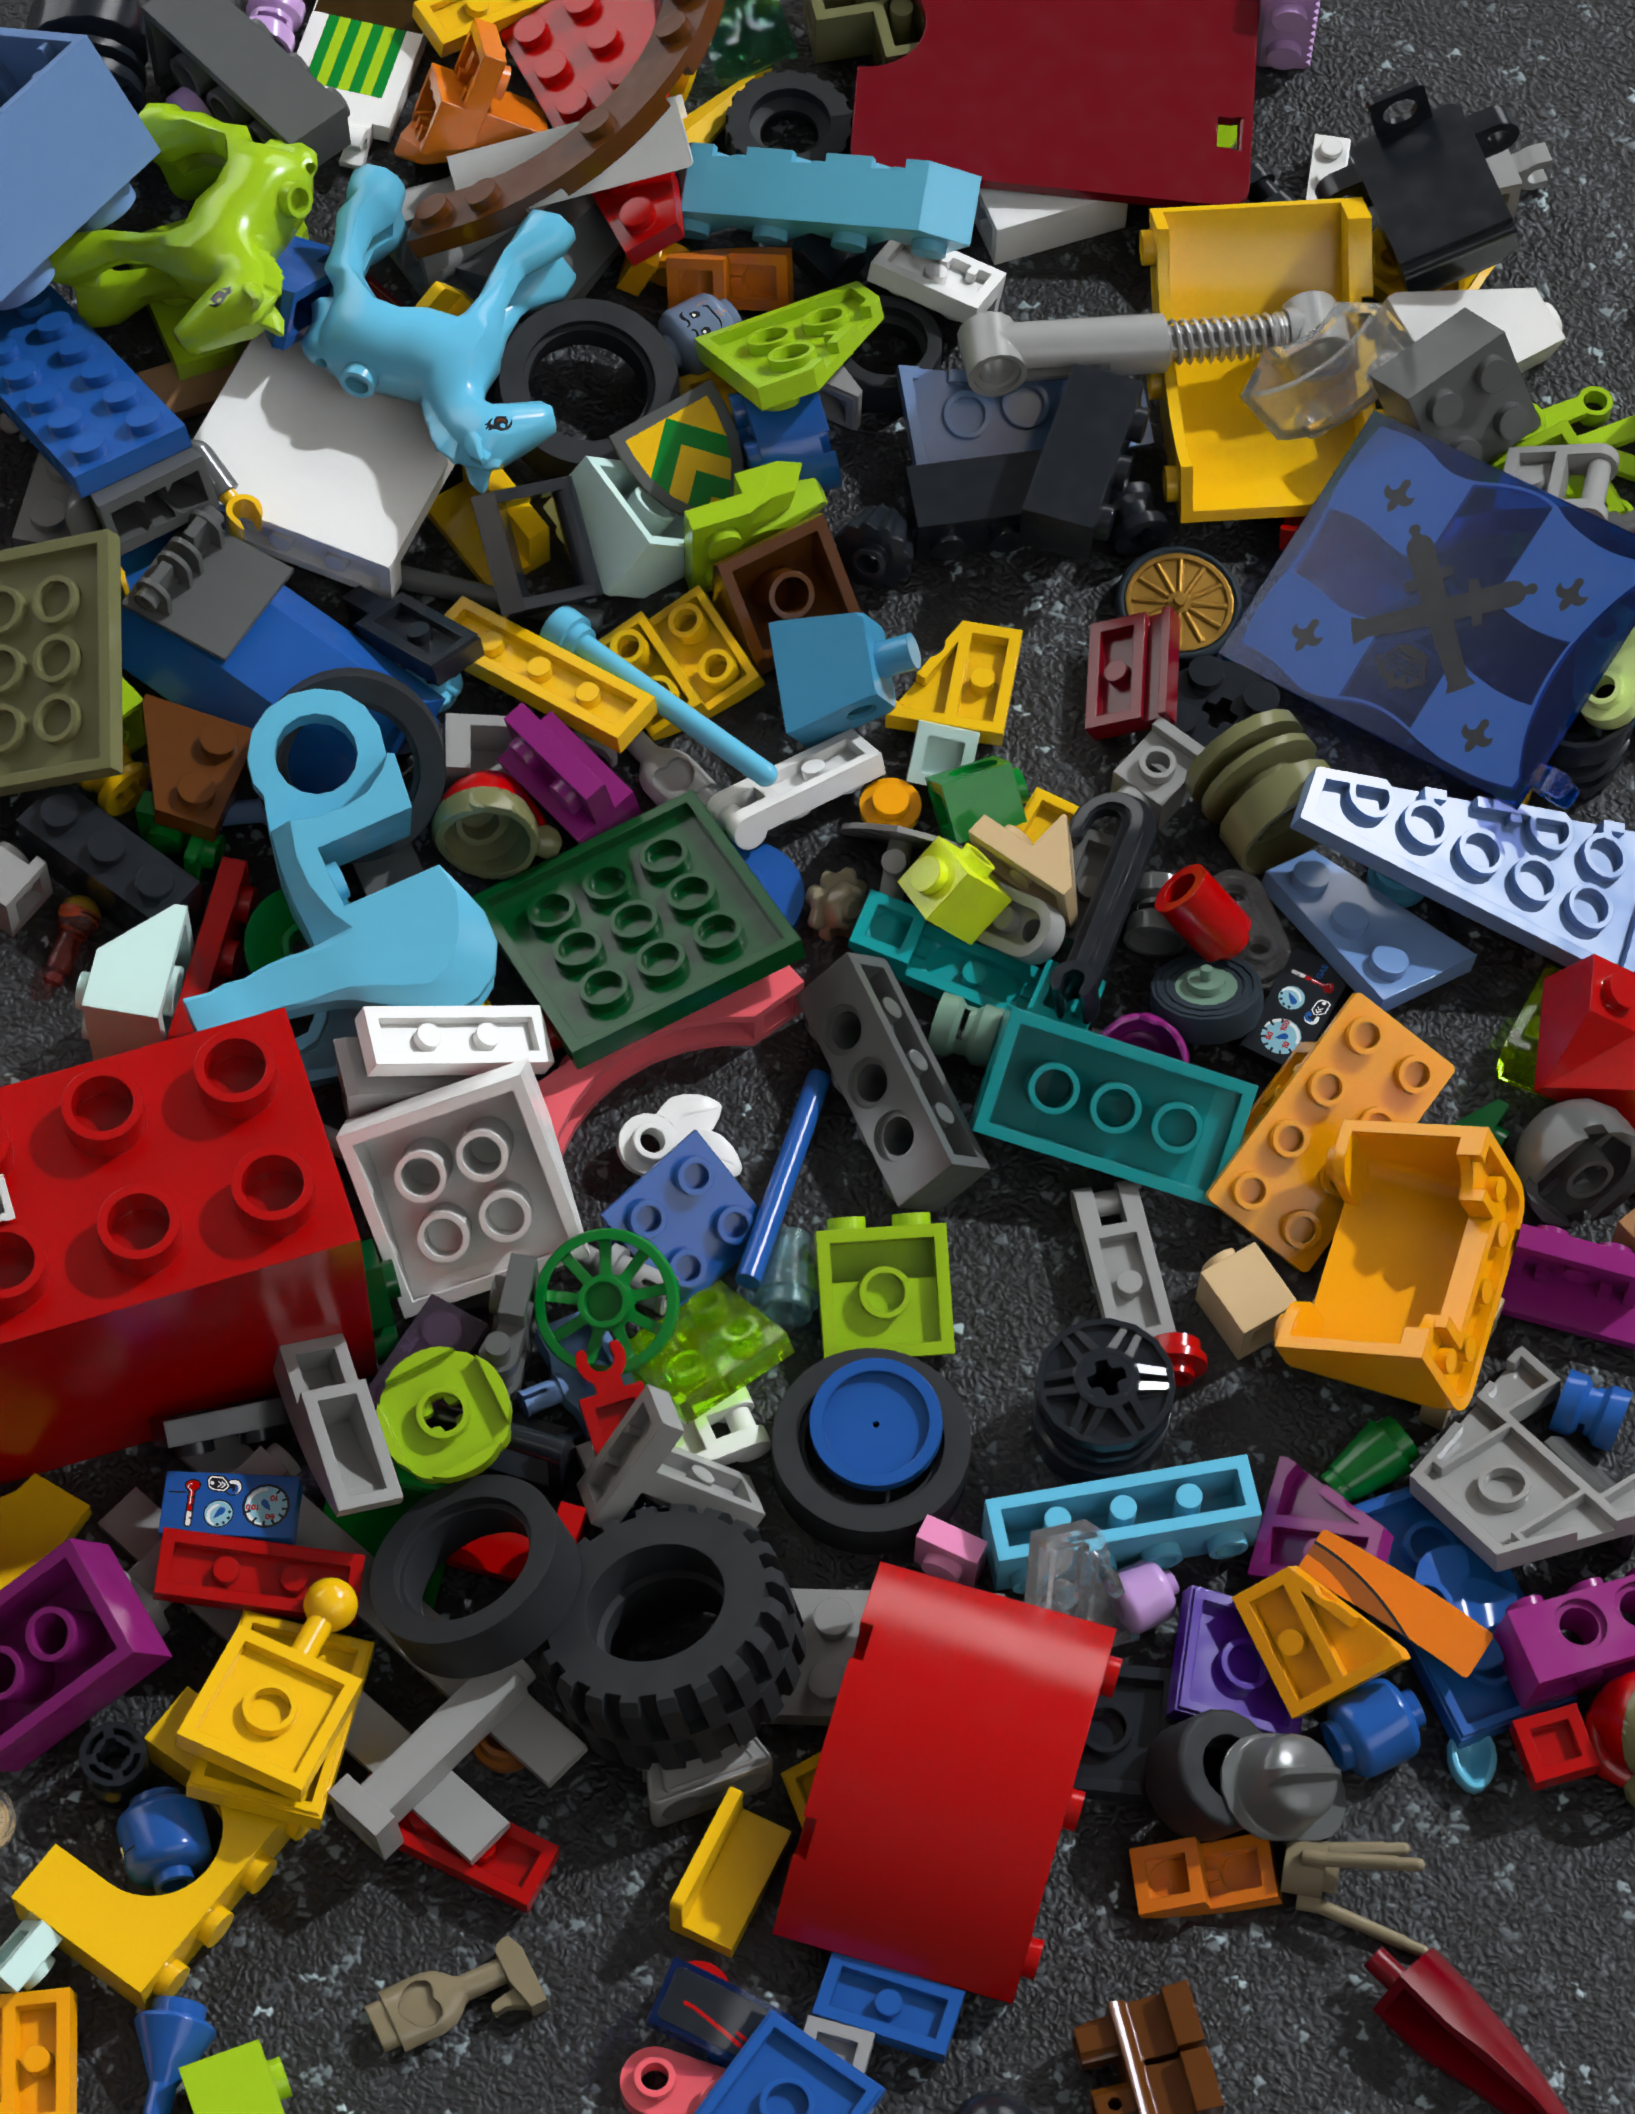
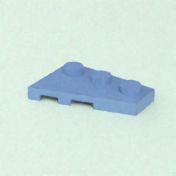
[1260,850,1477,1012]

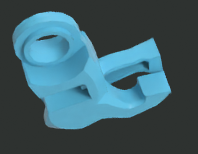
[183,688,498,1087]

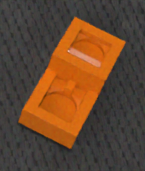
[666,247,794,311]
[1129,1834,1283,1918]

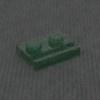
[707,0,799,88]

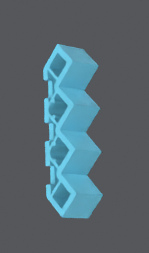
[675,142,982,260]

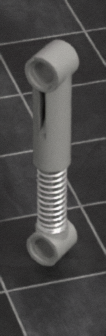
[957,290,1350,397]

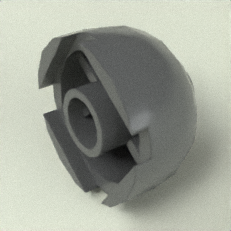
[1515,1098,1635,1227]

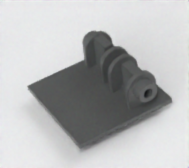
[121,505,294,662]

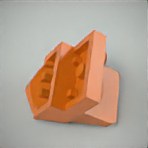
[394,17,548,165]

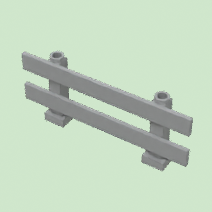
[97,1434,588,1866]

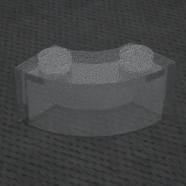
[1240,302,1415,440]

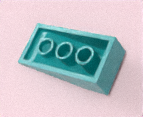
[969,1005,1259,1209]

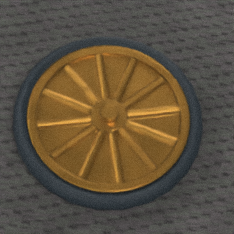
[1115,546,1243,663]

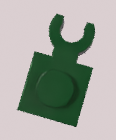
[361,1239,404,1365]

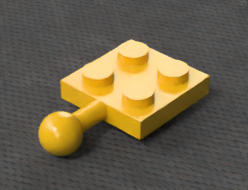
[175,1577,363,1802]

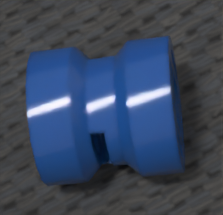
[1548,1369,1633,1453]

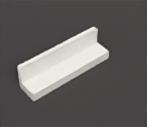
[446,94,693,209]

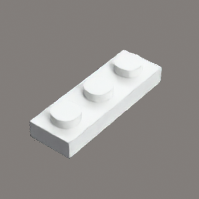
[354,1005,555,1077]

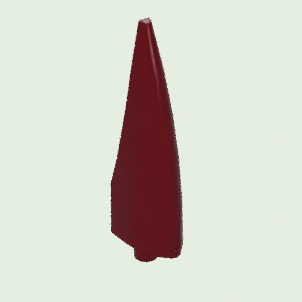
[1363,1947,1569,2114]

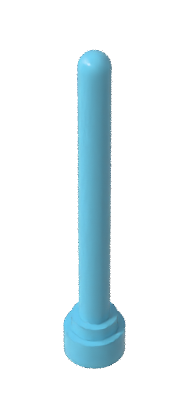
[540,605,778,787]

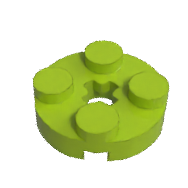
[376,1346,513,1484]

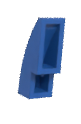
[264,236,332,351]

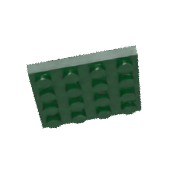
[472,789,806,1070]

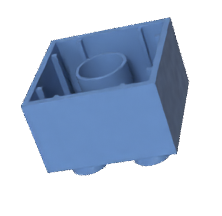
[0,27,161,310]

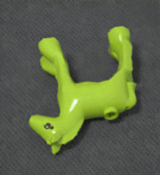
[48,103,318,356]

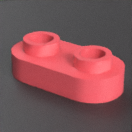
[620,2046,726,2114]

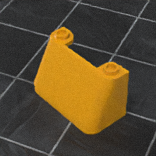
[1274,1119,1525,1411]

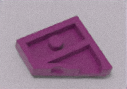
[1247,1456,1394,1594]

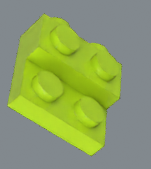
[813,1212,955,1359]

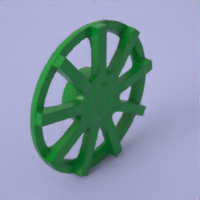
[534,1228,680,1375]

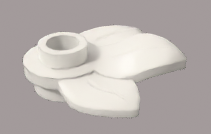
[616,1094,742,1178]

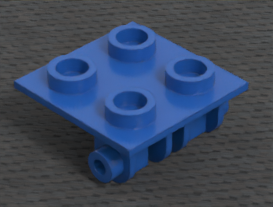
[599,1129,759,1313]

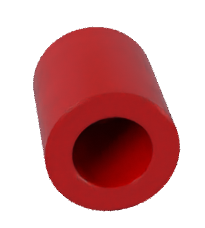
[1155,864,1252,962]

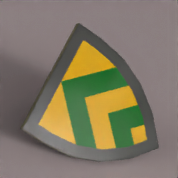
[607,379,743,517]

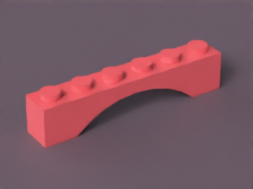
[537,965,804,1157]

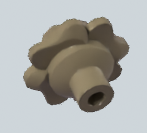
[805,867,867,941]

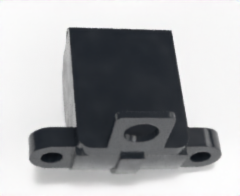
[1315,79,1520,292]

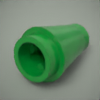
[1318,1415,1420,1503]

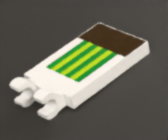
[296,0,428,169]

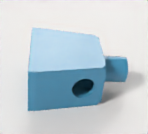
[768,612,921,748]

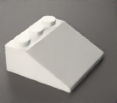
[336,1058,590,1319]

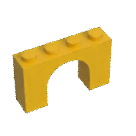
[11,1686,311,2011]

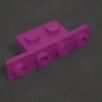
[1501,1223,1635,1350]

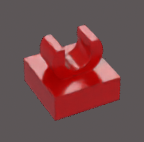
[1509,1703,1600,1792]

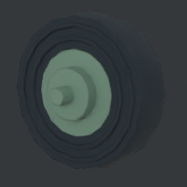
[1149,953,1264,1045]

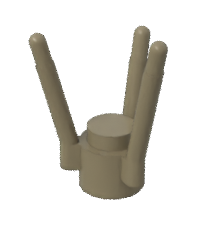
[1280,1840,1429,1958]

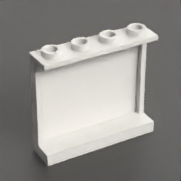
[193,332,455,601]

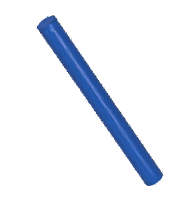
[735,1069,831,1289]

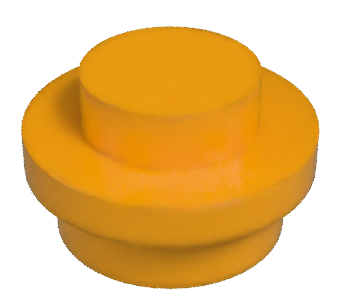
[859,777,922,829]

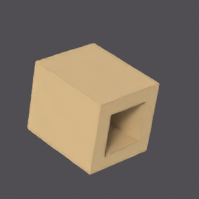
[1195,1242,1297,1360]

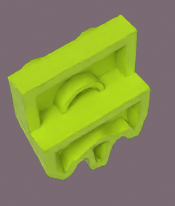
[684,461,828,593]

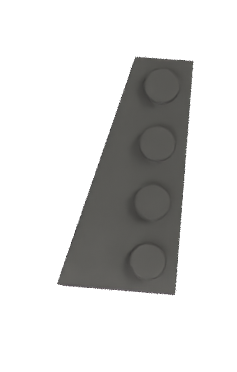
[142,0,351,167]

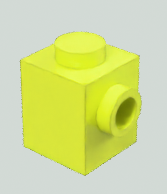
[897,836,1013,945]

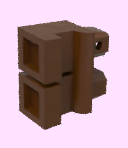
[1071,1979,1225,2114]

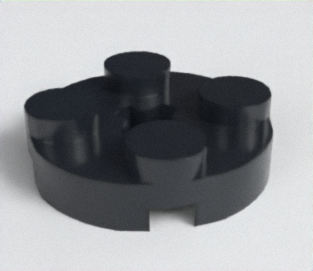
[1172,655,1280,748]

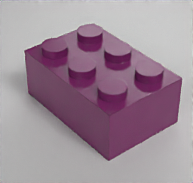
[0,1538,172,1773]

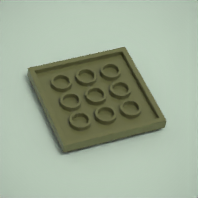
[0,529,123,797]

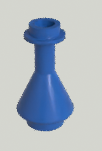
[134,1996,217,2114]

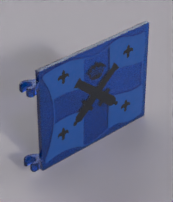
[1218,410,1635,810]

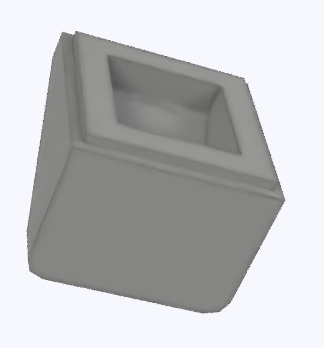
[818,365,862,431]

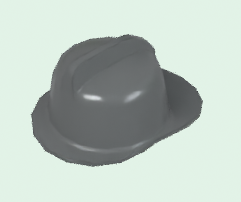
[1220,1733,1346,1842]

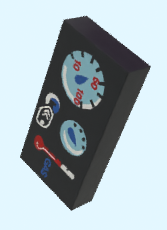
[1238,947,1349,1073]

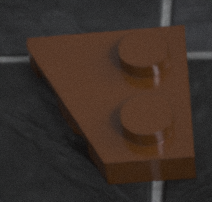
[142,694,253,842]

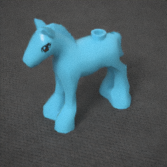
[301,163,577,494]

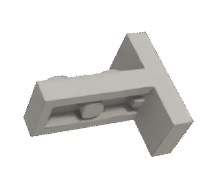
[577,1384,766,1529]

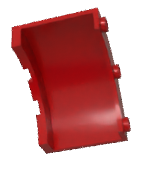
[772,1561,1123,2004]

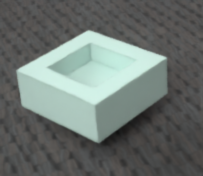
[906,719,980,786]
[0,1920,63,1993]

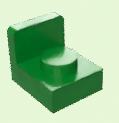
[135,790,226,887]

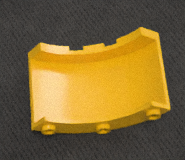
[1139,197,1390,523]

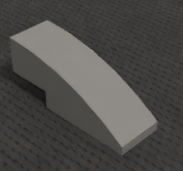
[273,1333,404,1517]

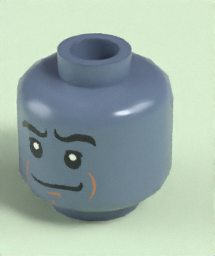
[658,293,742,376]

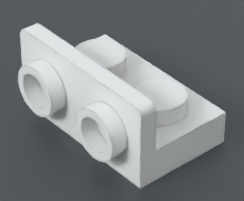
[867,240,1007,323]

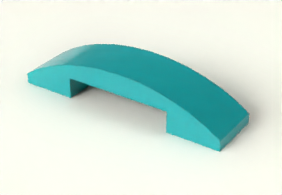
[848,889,1107,1030]

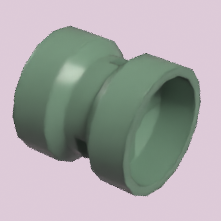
[928,992,1005,1069]

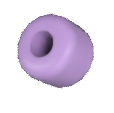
[1105,1560,1179,1634]

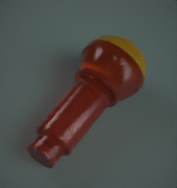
[43,895,101,987]

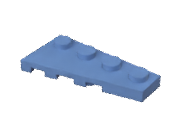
[895,365,1154,466]

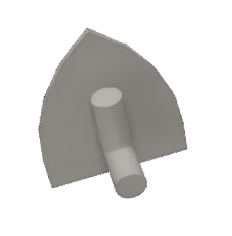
[841,822,963,901]

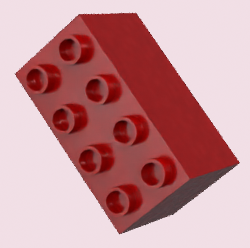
[0,1007,378,1485]

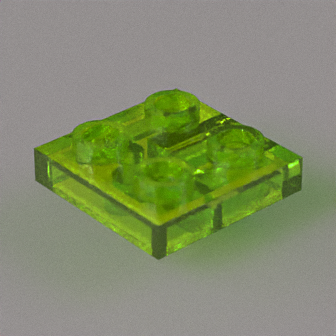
[630,1280,794,1424]

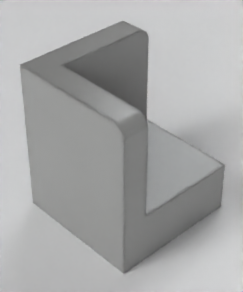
[441,713,513,795]

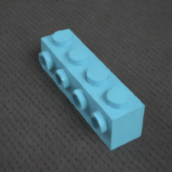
[981,1454,1262,1594]

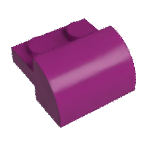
[496,702,642,844]

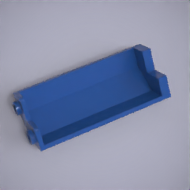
[120,527,446,794]

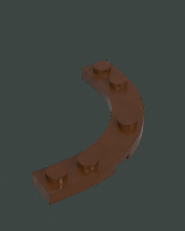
[406,0,726,259]

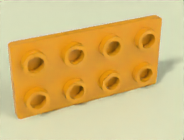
[1205,993,1455,1272]

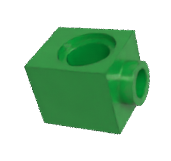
[925,755,1029,844]

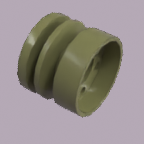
[1185,709,1332,875]

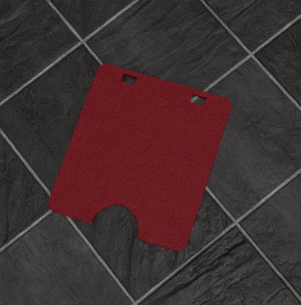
[850,0,1259,208]

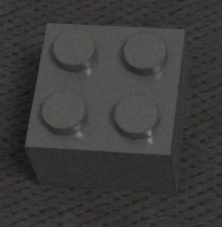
[1369,307,1541,479]

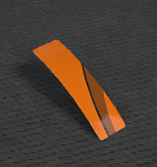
[1298,1530,1493,1678]

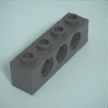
[796,952,991,1212]

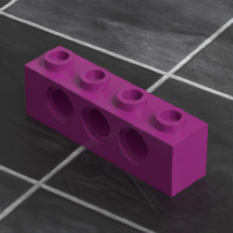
[1493,1567,1635,1710]

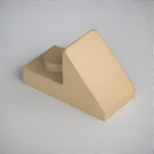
[968,814,1079,929]

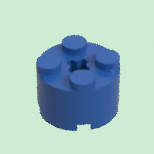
[728,391,842,492]

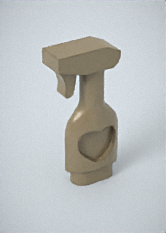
[364,1935,549,2053]

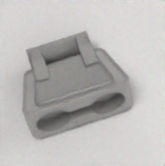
[642,1737,773,1827]

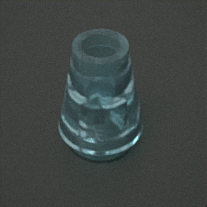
[755,1227,819,1328]

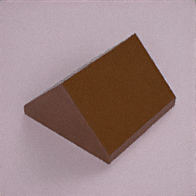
[713,513,861,676]

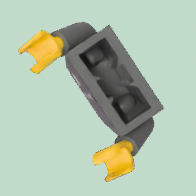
[65,439,263,597]

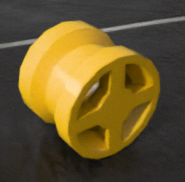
[78,741,150,816]

